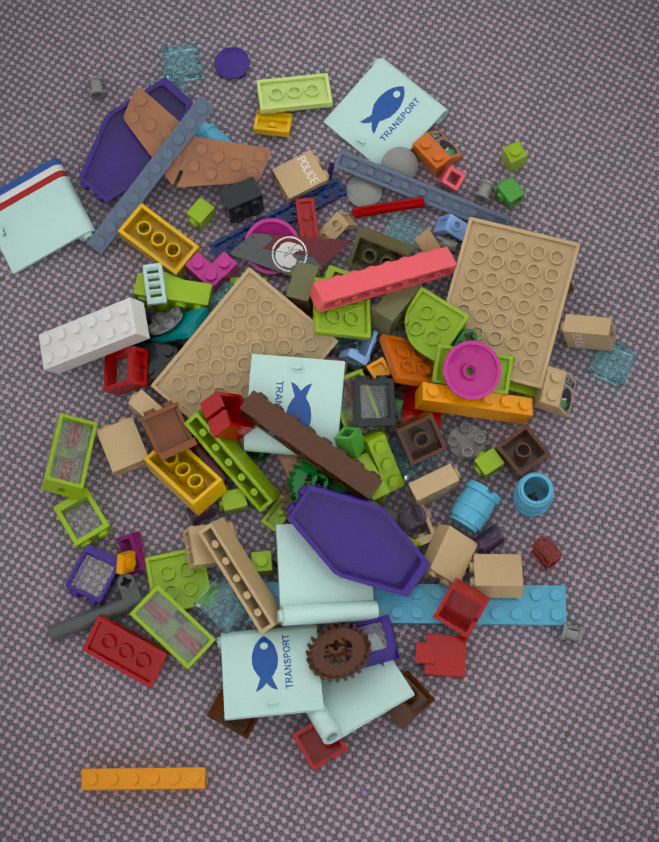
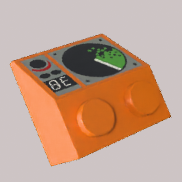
[412,130,463,178]

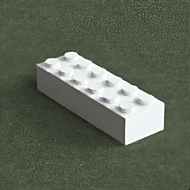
[39,297,150,374]

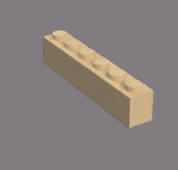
[198,517,281,634]

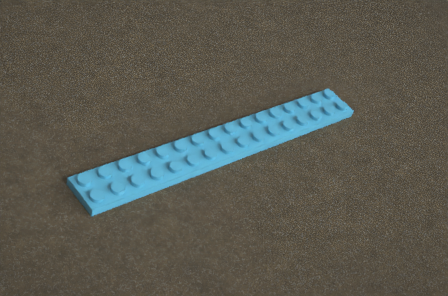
[248,582,567,626]

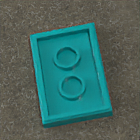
[149,307,209,343]

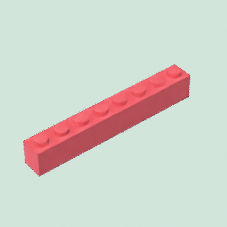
[309,247,457,313]

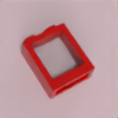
[103,346,148,395]

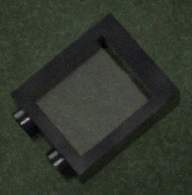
[352,375,396,428]

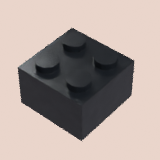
[219,176,264,224]
[139,342,180,386]

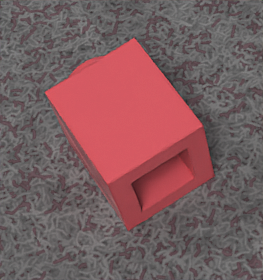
[437,165,466,192]

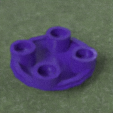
[214,47,250,79]

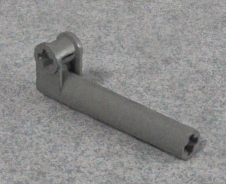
[47,574,144,642]

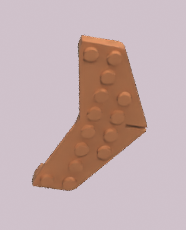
[124,87,272,188]

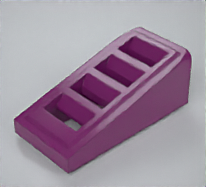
[117,531,146,575]

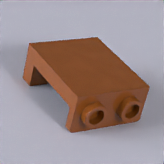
[140,400,197,461]

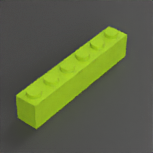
[184,408,280,512]

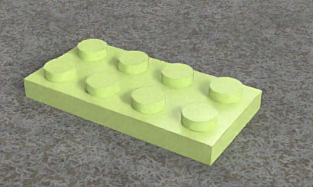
[256,73,333,114]

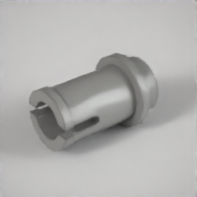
[436,235,459,253]

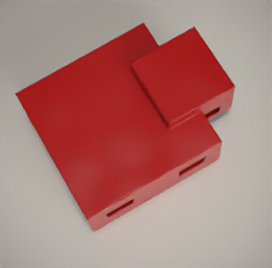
[414,634,467,679]

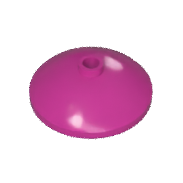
[245,218,298,274]
[443,341,501,400]

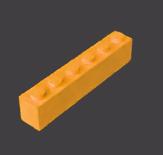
[415,382,533,425]
[81,767,207,791]

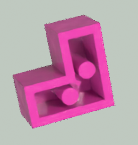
[185,251,239,294]

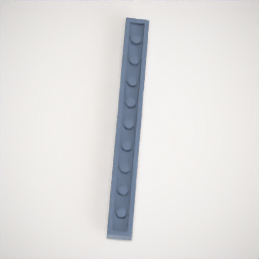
[87,95,215,255]
[334,149,512,226]

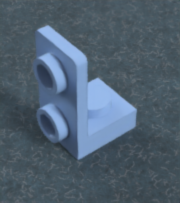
[433,213,467,242]
[338,330,378,368]

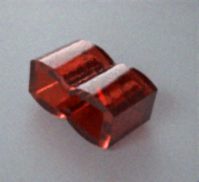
[531,535,563,571]

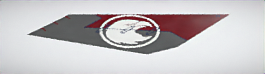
[229,233,352,275]

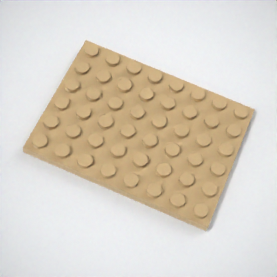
[430,217,581,389]
[151,267,338,453]

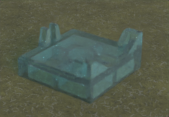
[161,43,203,83]
[383,212,427,256]
[587,341,638,388]

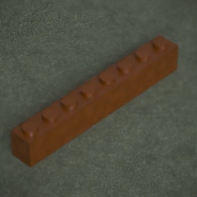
[239,390,383,501]

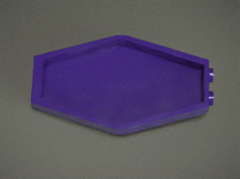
[78,77,193,203]
[286,482,430,597]

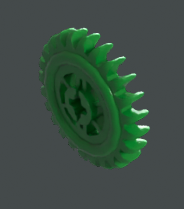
[287,458,349,503]

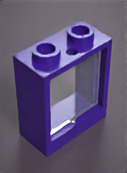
[65,544,120,607]
[343,615,400,669]

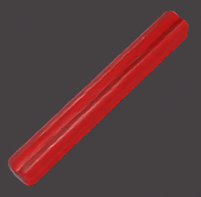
[352,197,425,218]

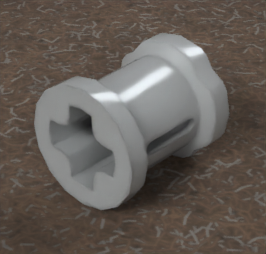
[87,76,106,100]
[474,179,496,203]
[560,622,584,644]

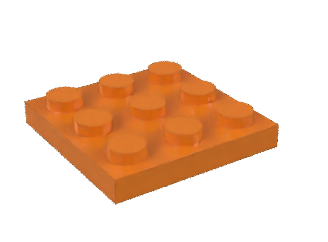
[379,334,444,386]

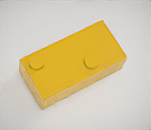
[118,203,201,278]
[144,449,227,516]

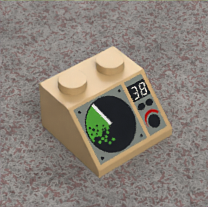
[532,366,576,418]

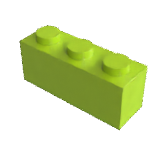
[363,429,405,492]

